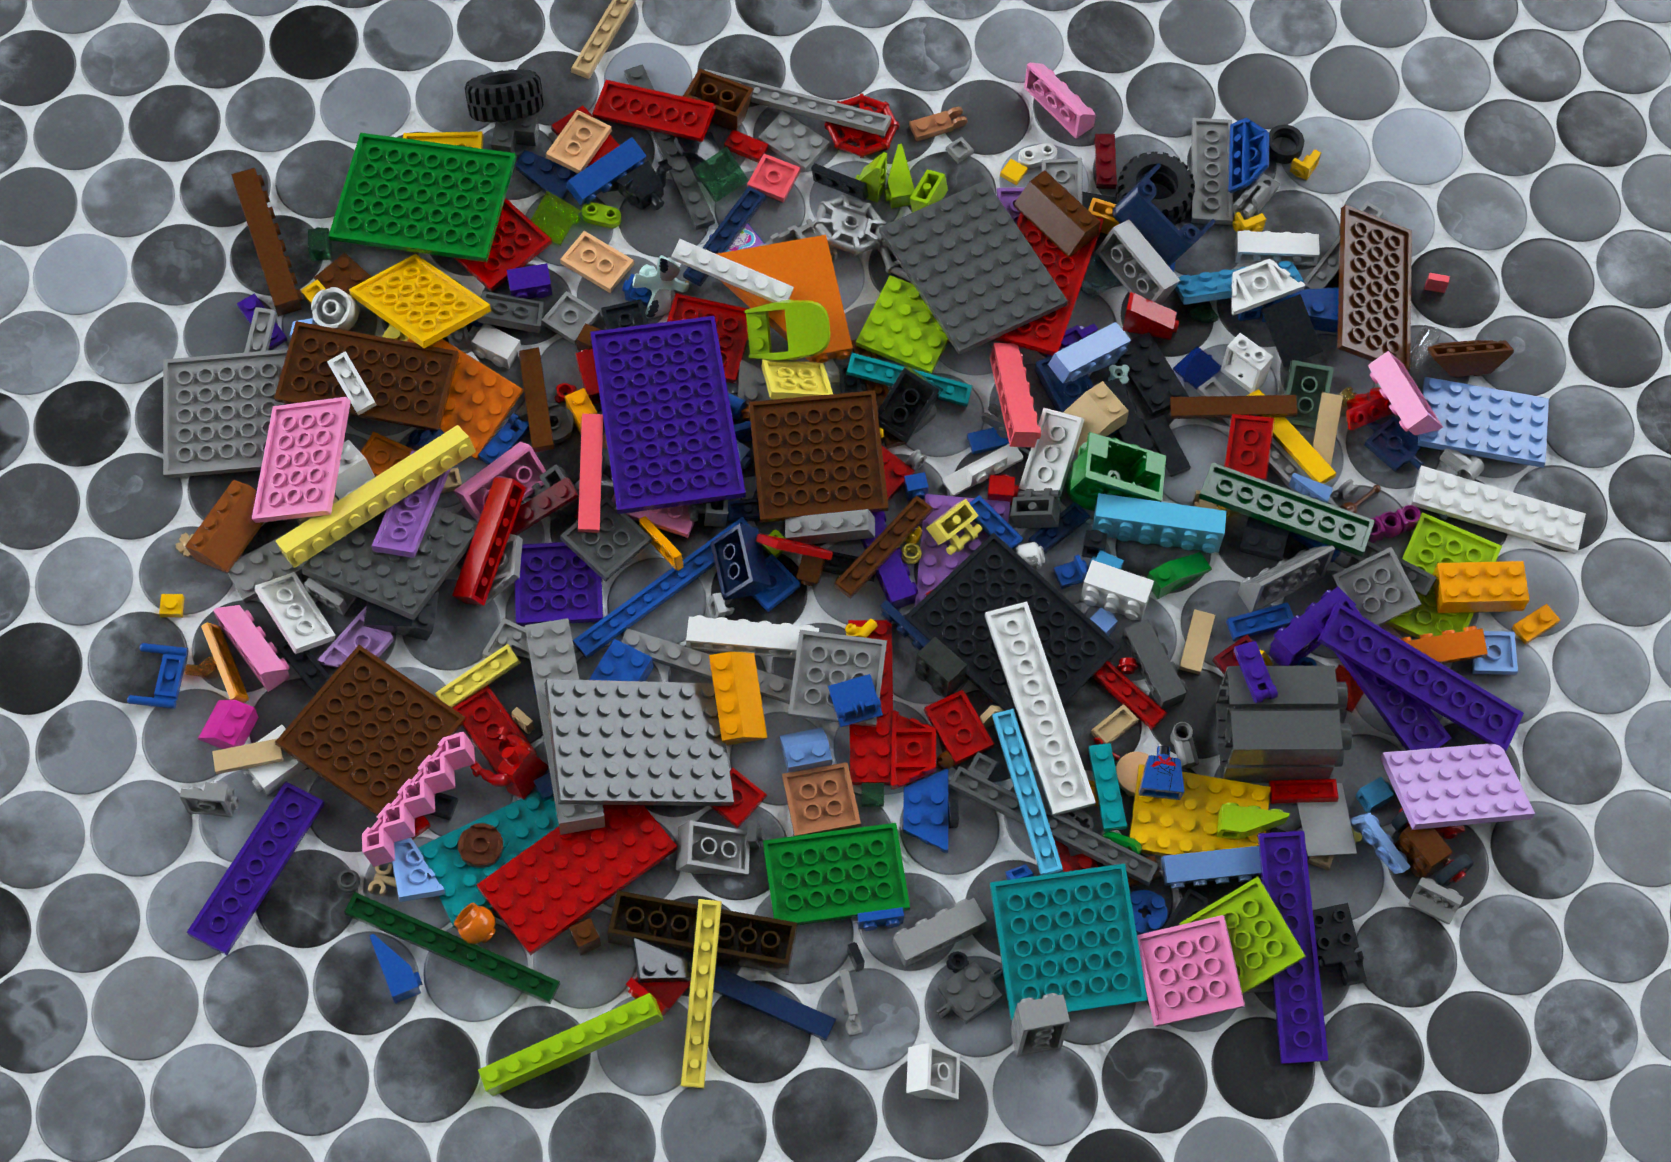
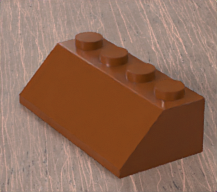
[185,480,264,573]

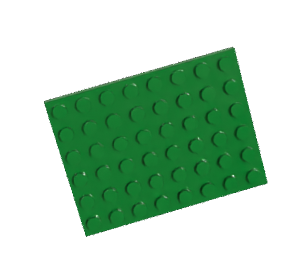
[328,133,517,262]

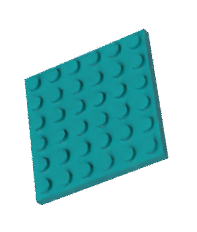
[989,864,1147,1020]

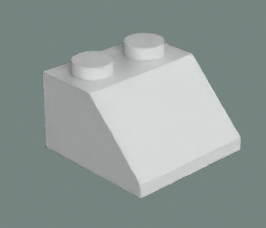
[906,1043,960,1100]

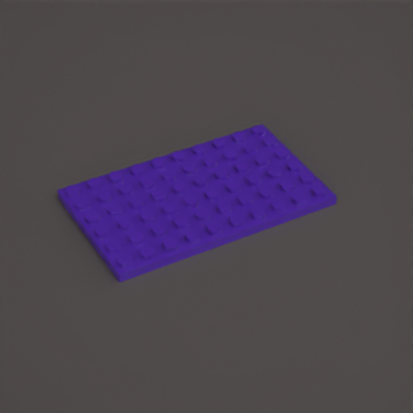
[590,316,746,514]

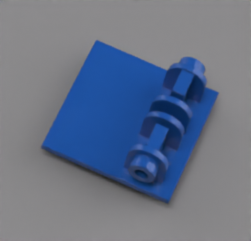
[828,674,883,728]

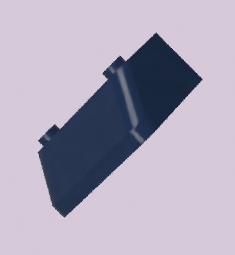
[1113,163,1216,266]

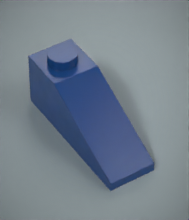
[369,934,423,1004]

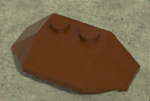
[1427,340,1514,378]

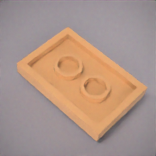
[546,110,612,173]
[560,231,634,293]

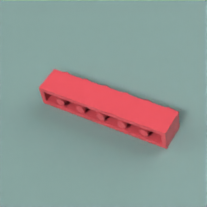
[989,343,1041,447]

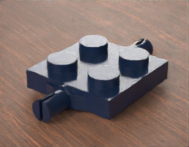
[1364,416,1424,472]

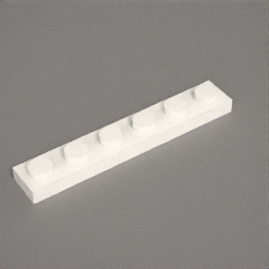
[671,239,794,302]

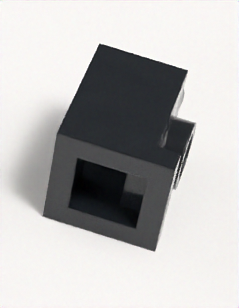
[1081,530,1107,558]

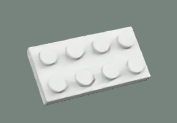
[1019,408,1085,500]
[255,572,335,654]

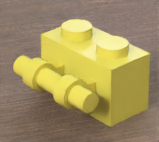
[926,499,983,555]

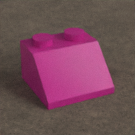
[198,699,259,749]

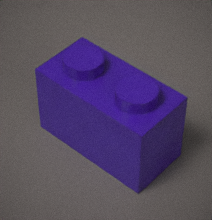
[507,263,553,299]

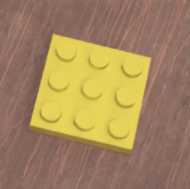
[761,359,833,399]

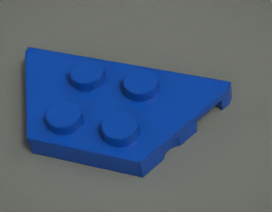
[903,769,948,853]

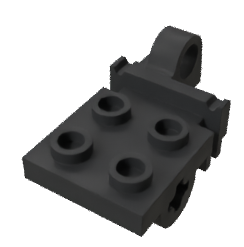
[1313,903,1367,987]

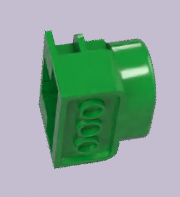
[1065,432,1166,511]

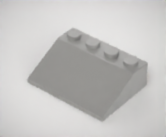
[1238,546,1335,612]

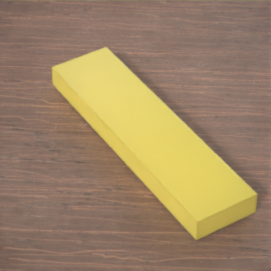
[435,644,521,708]

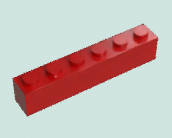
[452,477,527,606]

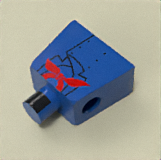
[1138,746,1184,800]

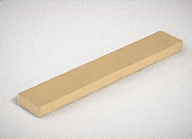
[571,0,636,79]

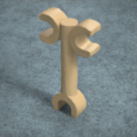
[368,864,425,899]

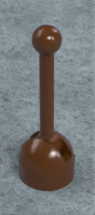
[1340,485,1381,514]
[906,750,955,786]

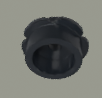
[946,951,969,973]

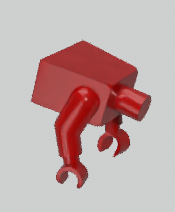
[470,726,549,800]

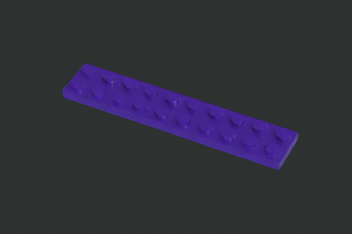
[1318,602,1524,751]
[1258,831,1328,1064]

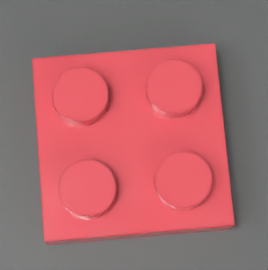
[747,154,801,203]

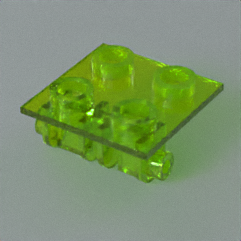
[531,191,581,246]

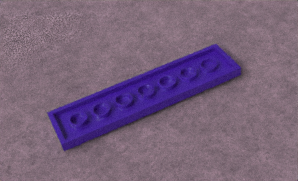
[1312,595,1451,751]
[187,781,325,956]

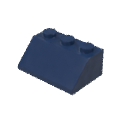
[710,523,771,600]

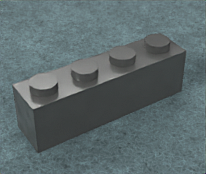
[1122,619,1187,709]

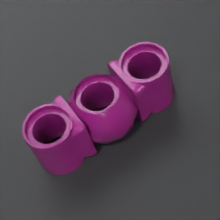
[1368,505,1421,543]

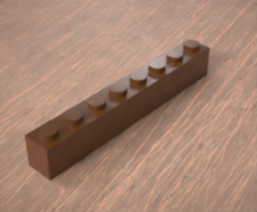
[231,168,303,316]

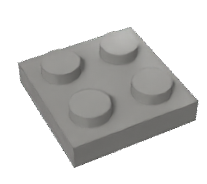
[542,291,600,345]

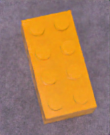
[1432,561,1529,613]

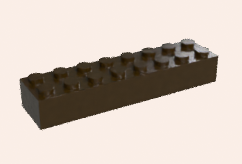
[607,890,797,975]

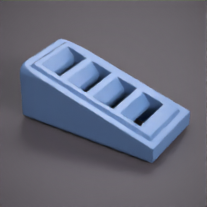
[1289,473,1333,503]

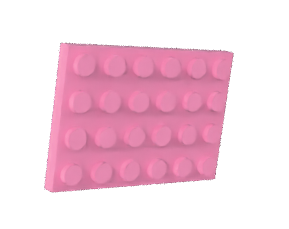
[252,397,351,523]

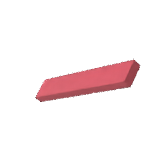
[578,413,603,533]

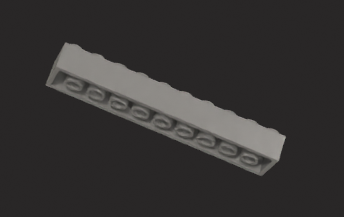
[525,618,605,835]

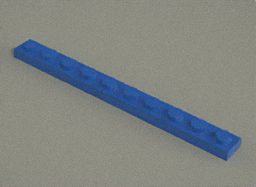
[573,517,750,659]

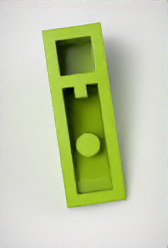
[884,144,915,209]
[855,152,887,203]

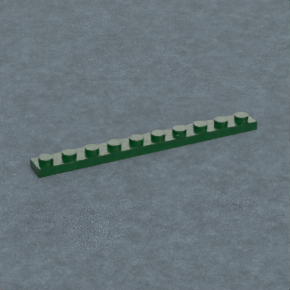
[344,892,560,1004]

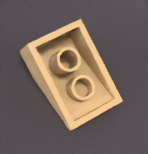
[1063,381,1129,456]

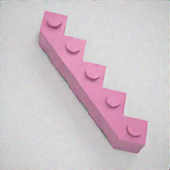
[362,731,475,867]

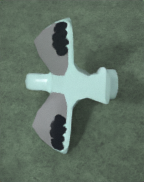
[633,255,689,318]

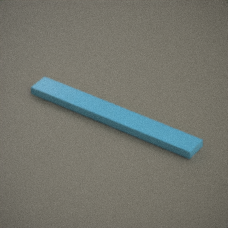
[992,709,1063,875]

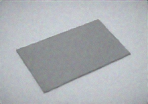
[1297,783,1357,856]

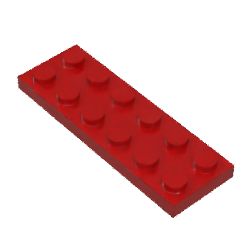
[592,80,716,142]

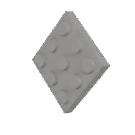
[1332,547,1421,626]

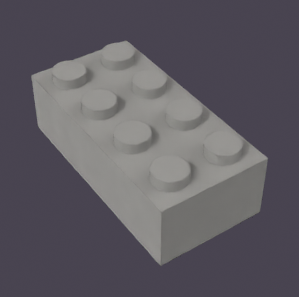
[1096,220,1180,305]
[1010,993,1070,1057]

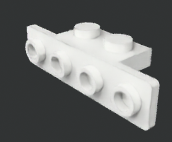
[942,444,1024,496]

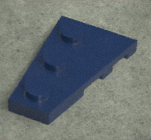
[515,150,578,206]

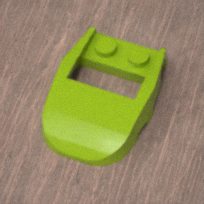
[745,299,830,361]

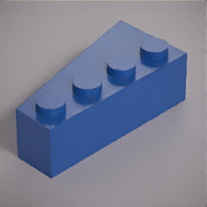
[1262,288,1339,333]

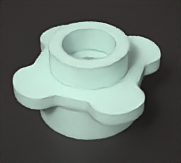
[1108,365,1130,384]

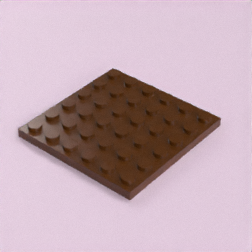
[749,390,888,523]
[275,645,465,816]

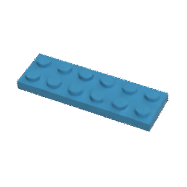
[1175,261,1304,305]

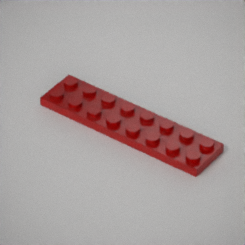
[848,620,893,785]

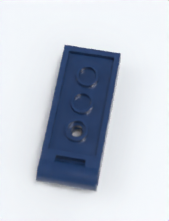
[1034,356,1117,437]

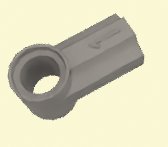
[1439,449,1485,481]
[1170,722,1199,769]

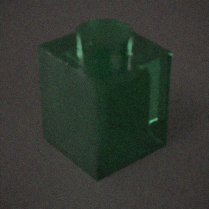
[308,227,332,261]

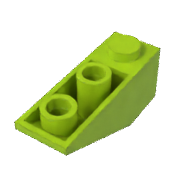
[1217,803,1290,840]

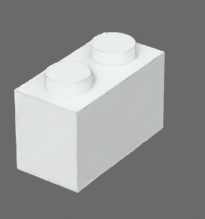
[471,324,522,369]

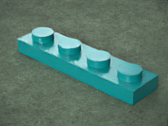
[1088,743,1127,832]

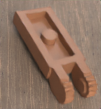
[909,106,968,142]

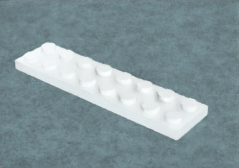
[1411,466,1586,554]

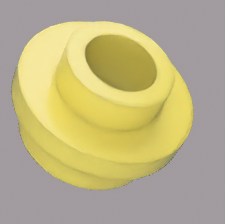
[901,543,922,564]

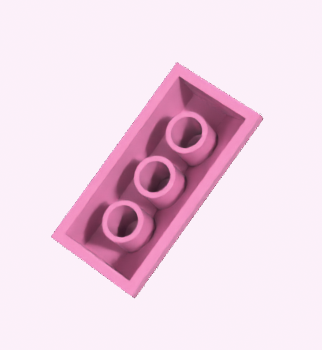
[1024,62,1096,139]
[1368,351,1443,435]
[454,442,546,522]
[213,605,290,692]

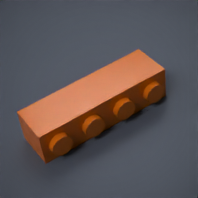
[1400,626,1488,664]

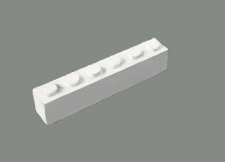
[686,615,819,659]

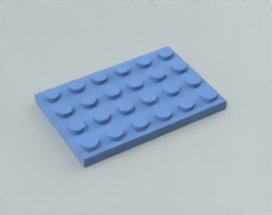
[1418,377,1549,468]

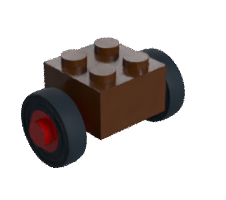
[1391,808,1474,887]

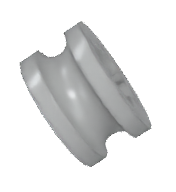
[906,449,927,470]
[1337,479,1359,500]

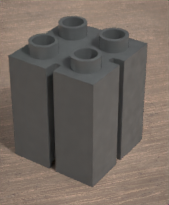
[1215,666,1352,783]

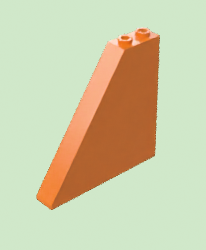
[717,235,853,363]

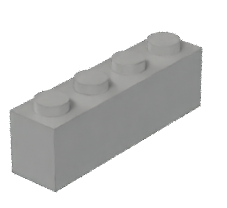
[785,509,875,544]
[892,898,987,967]

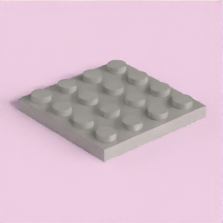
[788,630,887,727]

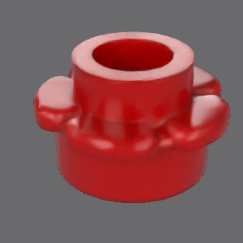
[1117,657,1139,675]

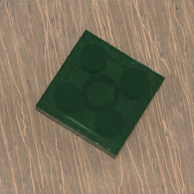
[693,147,749,203]

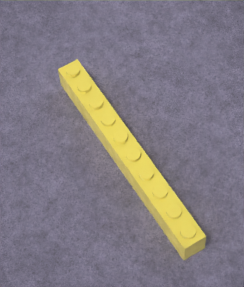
[276,425,476,568]

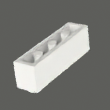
[1235,230,1320,266]

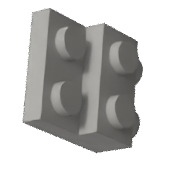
[180,781,239,817]

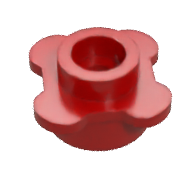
[554,383,577,403]

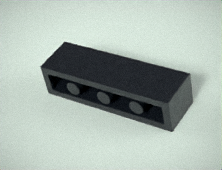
[1104,378,1155,451]

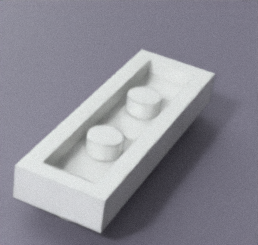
[327,351,377,415]

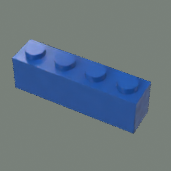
[566,137,647,206]

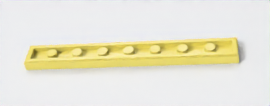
[681,899,722,1088]

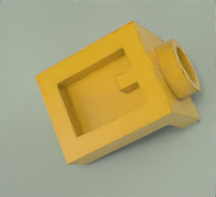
[1290,149,1321,181]

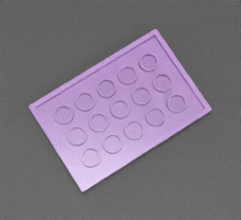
[1380,744,1535,830]

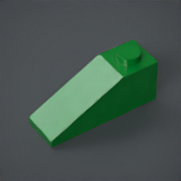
[1147,552,1212,599]

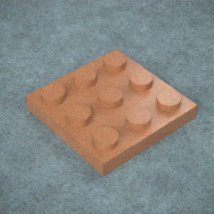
[782,762,861,836]

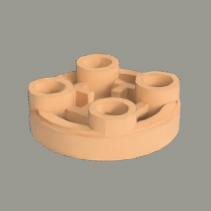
[1116,752,1149,796]

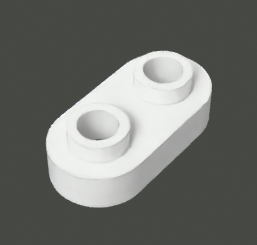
[1018,143,1057,169]

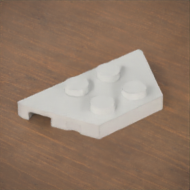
[1231,259,1305,316]

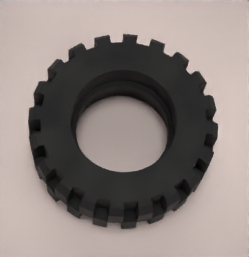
[464,69,544,123]
[1116,151,1195,226]

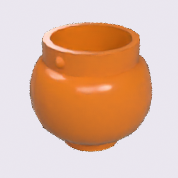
[454,902,496,944]

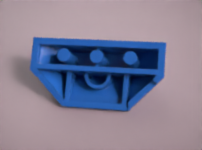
[1228,118,1269,193]

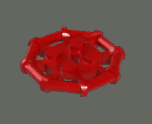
[825,93,899,158]

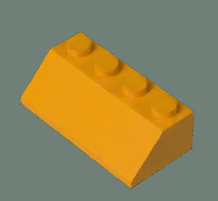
[709,652,768,746]

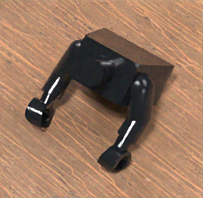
[617,158,672,210]

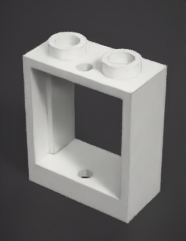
[1220,333,1273,393]

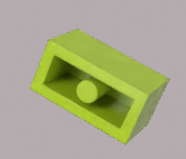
[909,169,948,213]

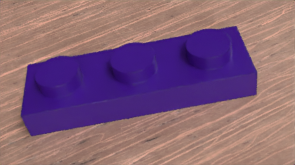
[237,293,288,350]

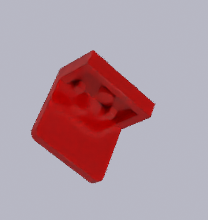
[626,977,691,1016]

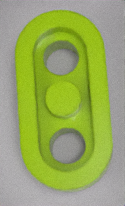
[581,202,621,228]

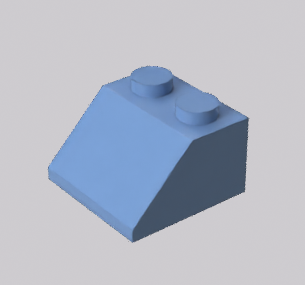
[780,727,832,773]

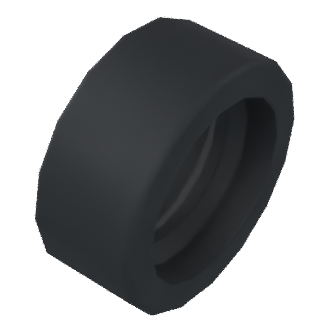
[1269,124,1305,164]

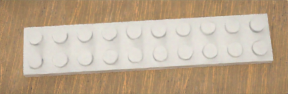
[985,602,1096,815]

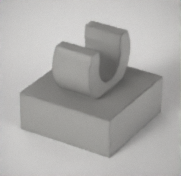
[708,593,735,619]

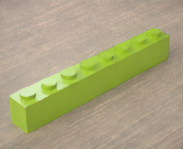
[478,993,664,1096]

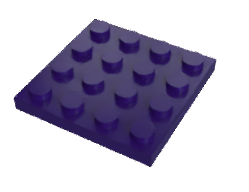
[515,542,603,626]

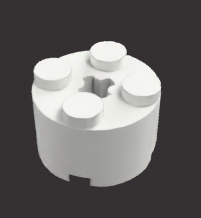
[311,287,360,331]

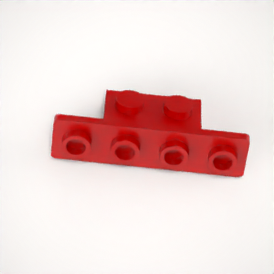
[1346,387,1393,430]

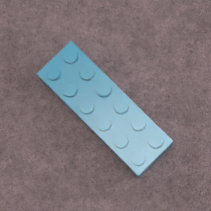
[1092,493,1227,553]

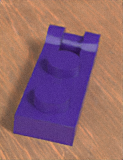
[1234,641,1278,704]

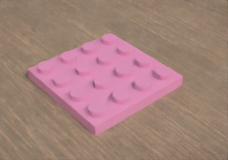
[1137,915,1245,1027]

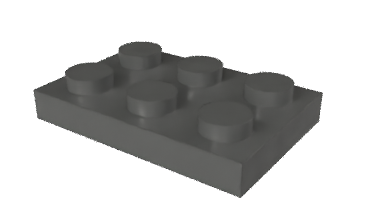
[478,291,544,333]

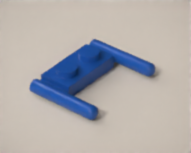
[127,643,188,709]

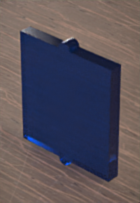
[1173,346,1221,390]

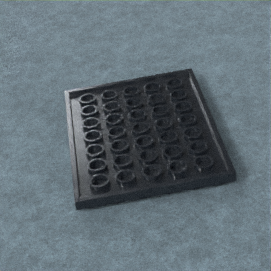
[904,533,1121,729]

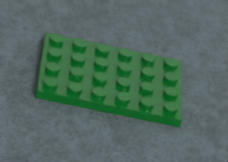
[763,823,910,926]

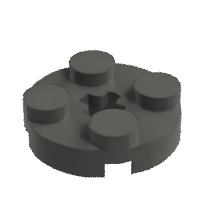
[548,403,574,444]

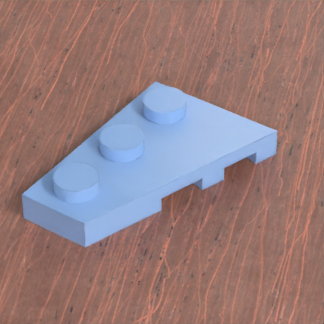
[1350,813,1410,874]
[392,838,445,902]

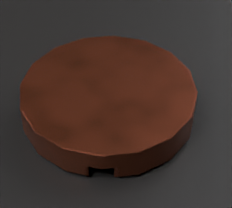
[458,823,504,868]

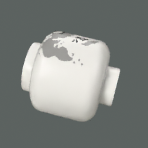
[1016,542,1045,570]

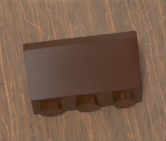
[683,68,754,131]

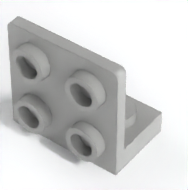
[304,578,357,616]

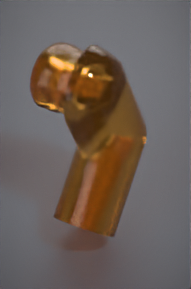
[185,656,217,677]

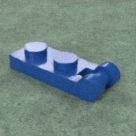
[478,413,530,465]

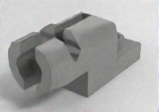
[1232,174,1280,220]

